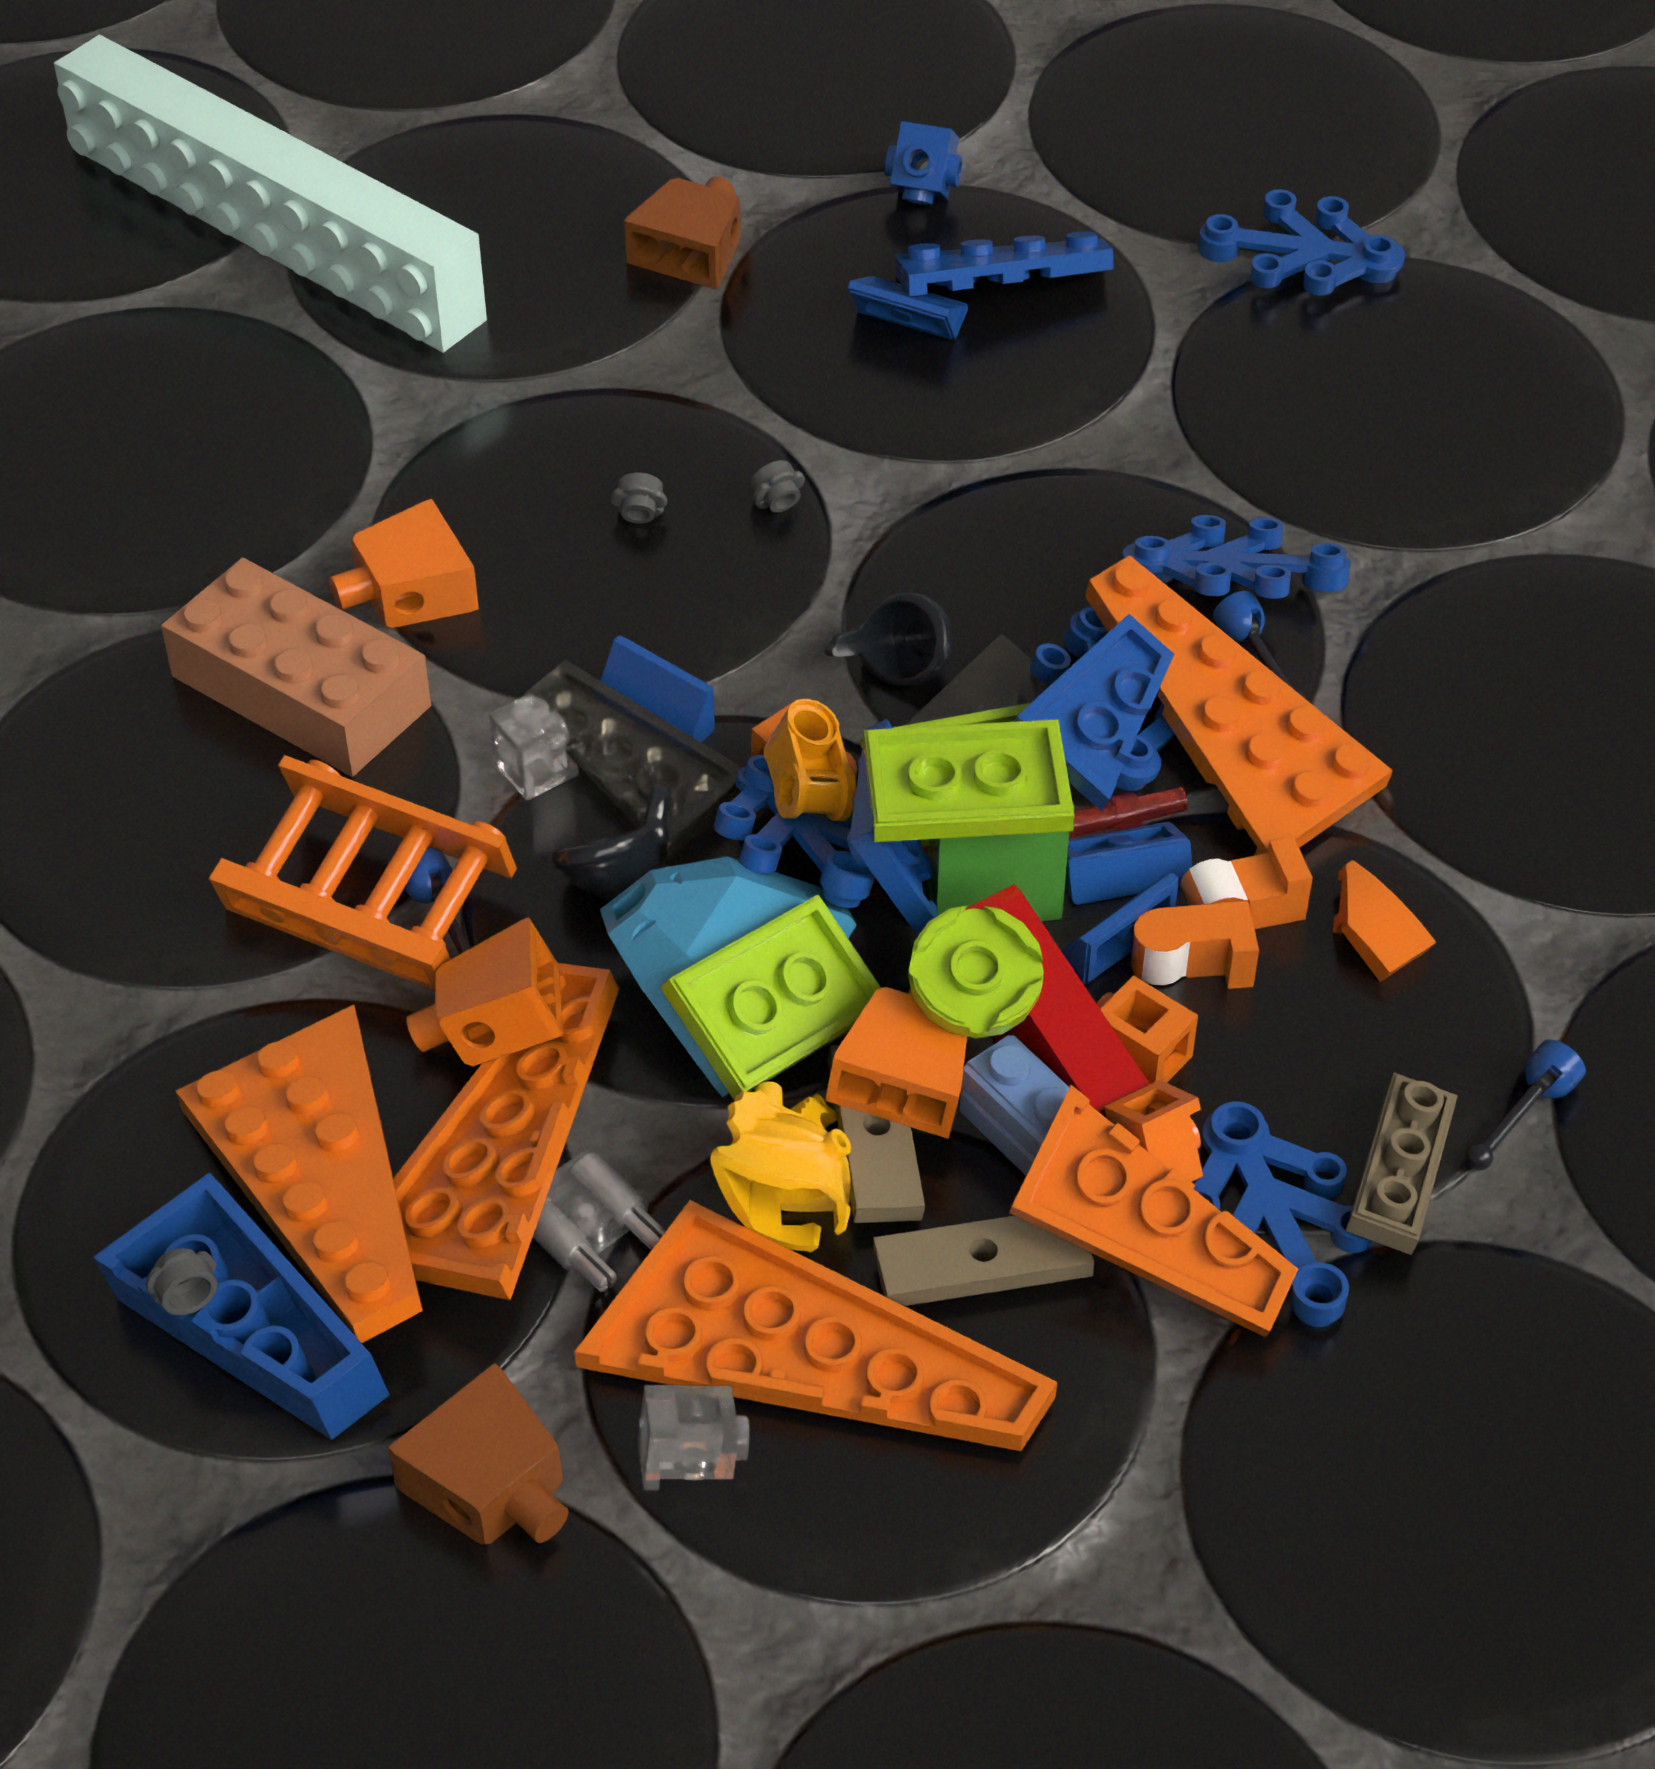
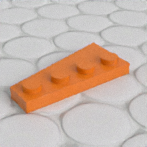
[1009,1085,1298,1337]

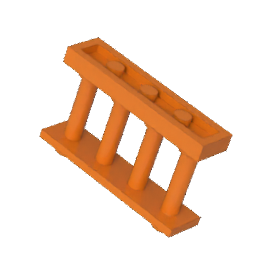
[209,755,517,991]

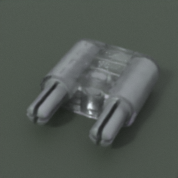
[532,1149,666,1292]

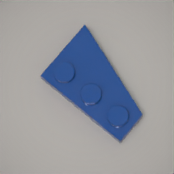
[1014,614,1174,812]
[847,719,938,934]

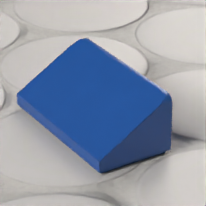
[847,276,968,340]
[597,635,715,754]
[1065,821,1193,905]
[1060,873,1179,984]

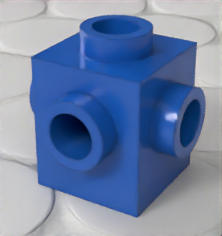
[885,121,963,205]

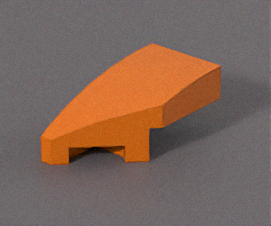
[1333,860,1436,982]

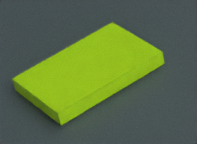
[863,719,1075,842]
[660,894,881,1101]

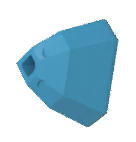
[600,856,857,1097]

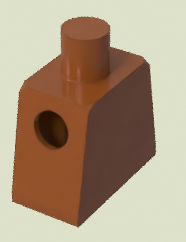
[624,176,741,289]
[388,1363,569,1544]

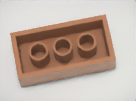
[161,557,431,777]

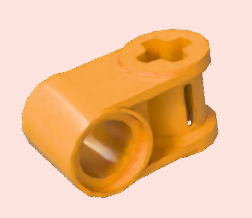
[764,699,857,821]

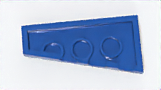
[895,231,1114,297]

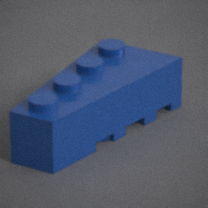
[93,1172,390,1440]

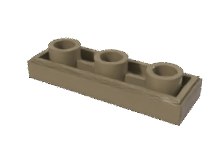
[827,1045,925,1223]
[1345,1073,1458,1255]
[873,1216,1094,1306]

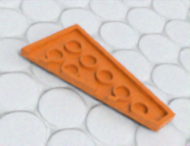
[1085,555,1393,856]
[393,963,619,1300]
[176,1005,423,1343]
[574,1200,1057,1451]

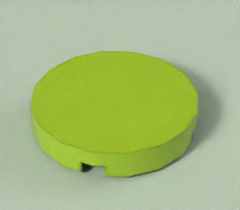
[908,906,1044,1038]

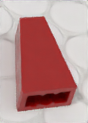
[966,884,1150,1118]

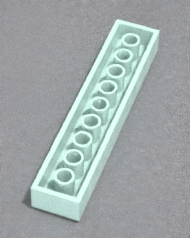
[54,34,487,353]

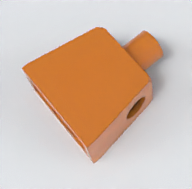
[329,499,479,628]
[407,917,563,1066]
[825,987,967,1139]

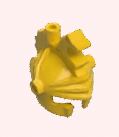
[710,1082,851,1253]

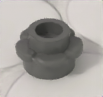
[750,460,805,512]
[611,473,667,524]
[146,1248,218,1315]

